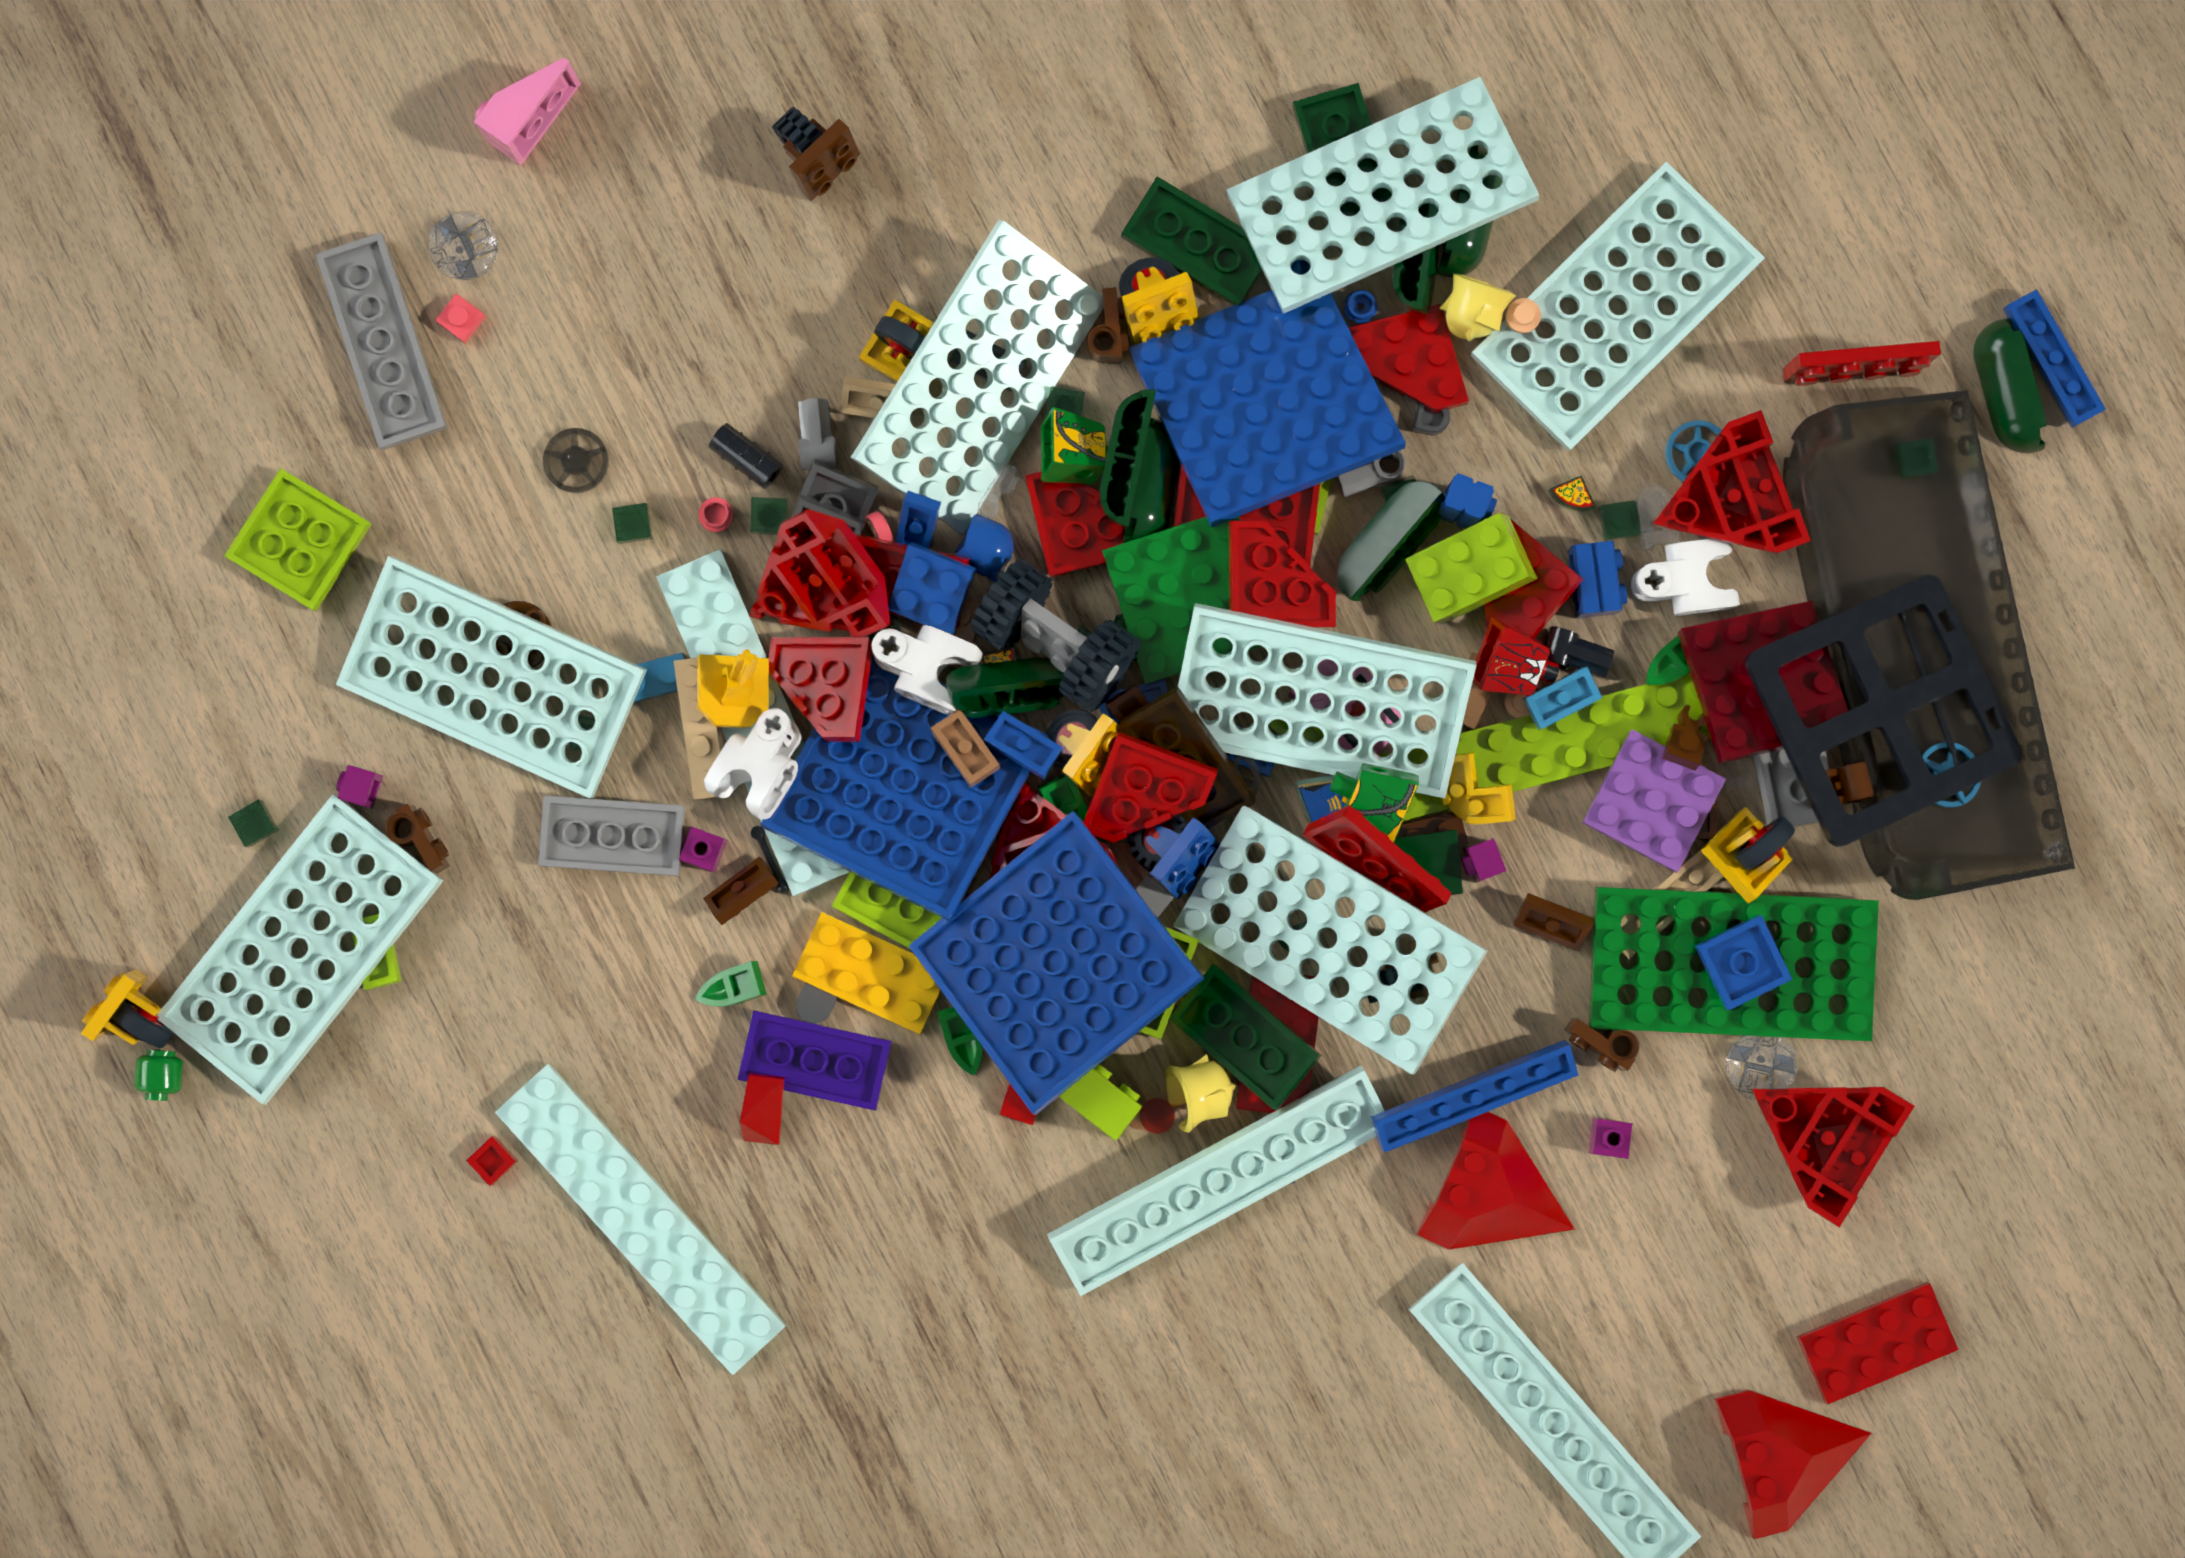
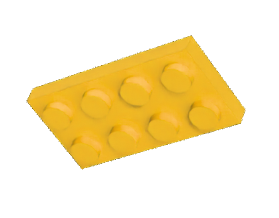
[792,912,941,1035]

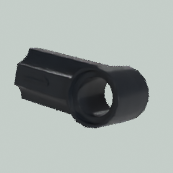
[1544,626,1615,679]

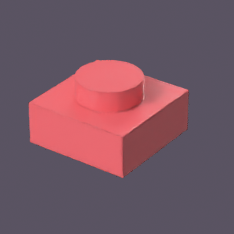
[435,293,486,344]

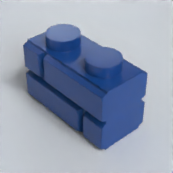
[1438,473,1497,529]
[1568,541,1627,619]

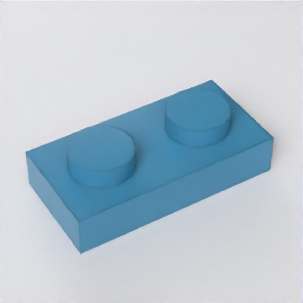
[633,653,685,703]
[1522,666,1602,730]

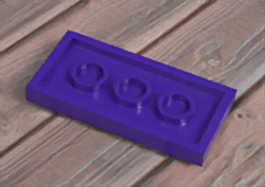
[737,1010,892,1111]

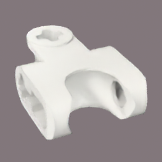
[1630,539,1740,616]
[872,625,983,715]
[704,708,801,819]

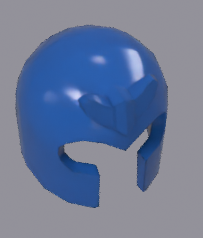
[955,514,1014,583]

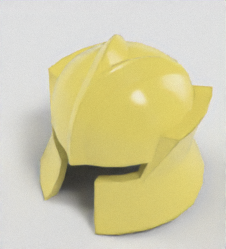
[1439,274,1517,341]
[1165,1054,1236,1133]

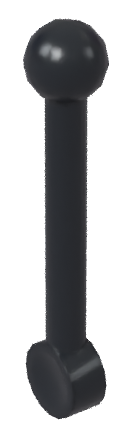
[751,826,789,894]

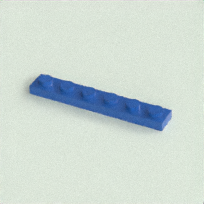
[1371,1040,1579,1153]

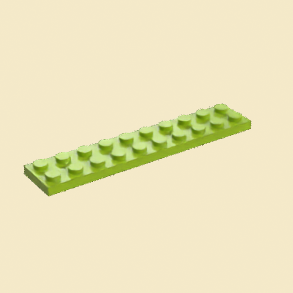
[1378,673,1711,821]

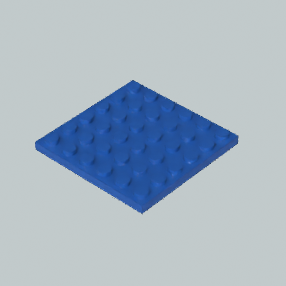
[1129,290,1406,528]
[761,652,1048,922]
[909,811,1205,1115]

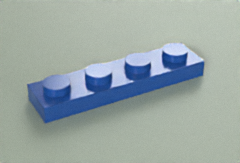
[2003,289,2106,428]

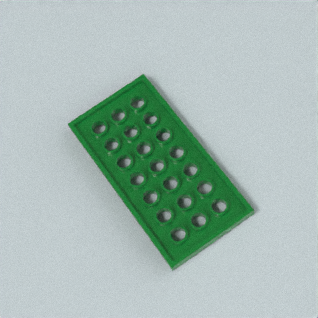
[1589,887,1879,1041]

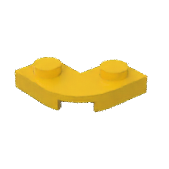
[1441,752,1516,824]

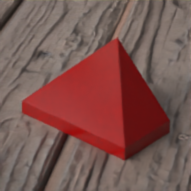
[739,1073,785,1145]

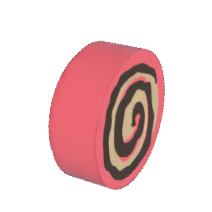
[865,511,893,541]

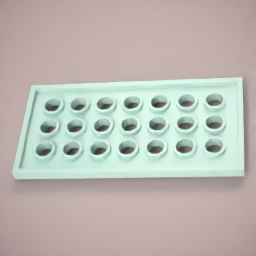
[1226,77,1539,314]
[1470,162,1765,452]
[850,220,1104,534]
[336,556,647,799]
[1178,603,1476,798]
[157,794,444,1105]
[1173,806,1488,1075]

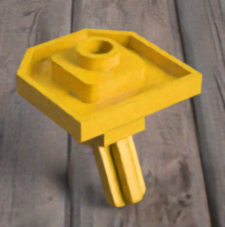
[697,649,769,728]

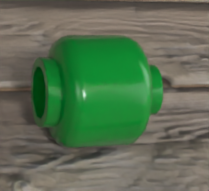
[133,1049,184,1101]

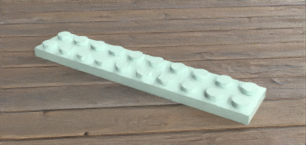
[656,549,850,897]
[495,1064,787,1375]
[1047,1065,1385,1296]
[1408,1262,1702,1558]

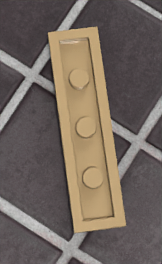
[673,657,724,800]
[1621,841,1724,959]

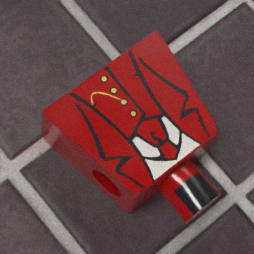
[1472,618,1559,695]

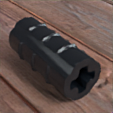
[709,423,783,489]

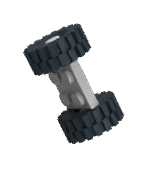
[971,559,1140,713]

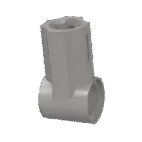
[798,398,837,470]
[1336,451,1405,498]

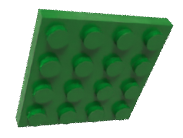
[1102,517,1262,684]

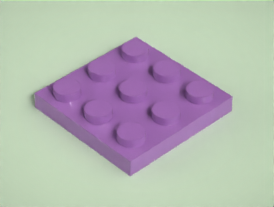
[1582,729,1726,873]

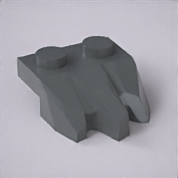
[791,460,879,535]

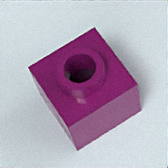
[336,765,383,809]
[679,826,728,873]
[1461,838,1507,883]
[1588,1118,1633,1159]

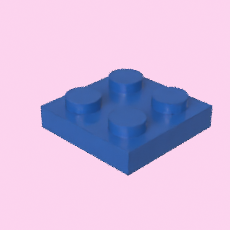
[888,542,977,635]
[1695,915,1792,1011]

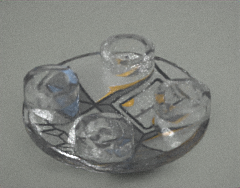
[429,211,498,280]
[1726,1034,1797,1101]

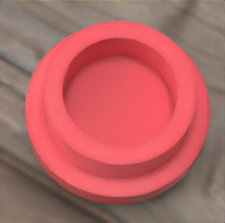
[698,497,734,533]

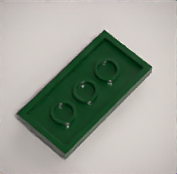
[1292,83,1392,216]
[1121,176,1262,306]
[1169,964,1322,1110]

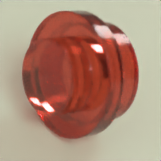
[1140,1098,1175,1134]

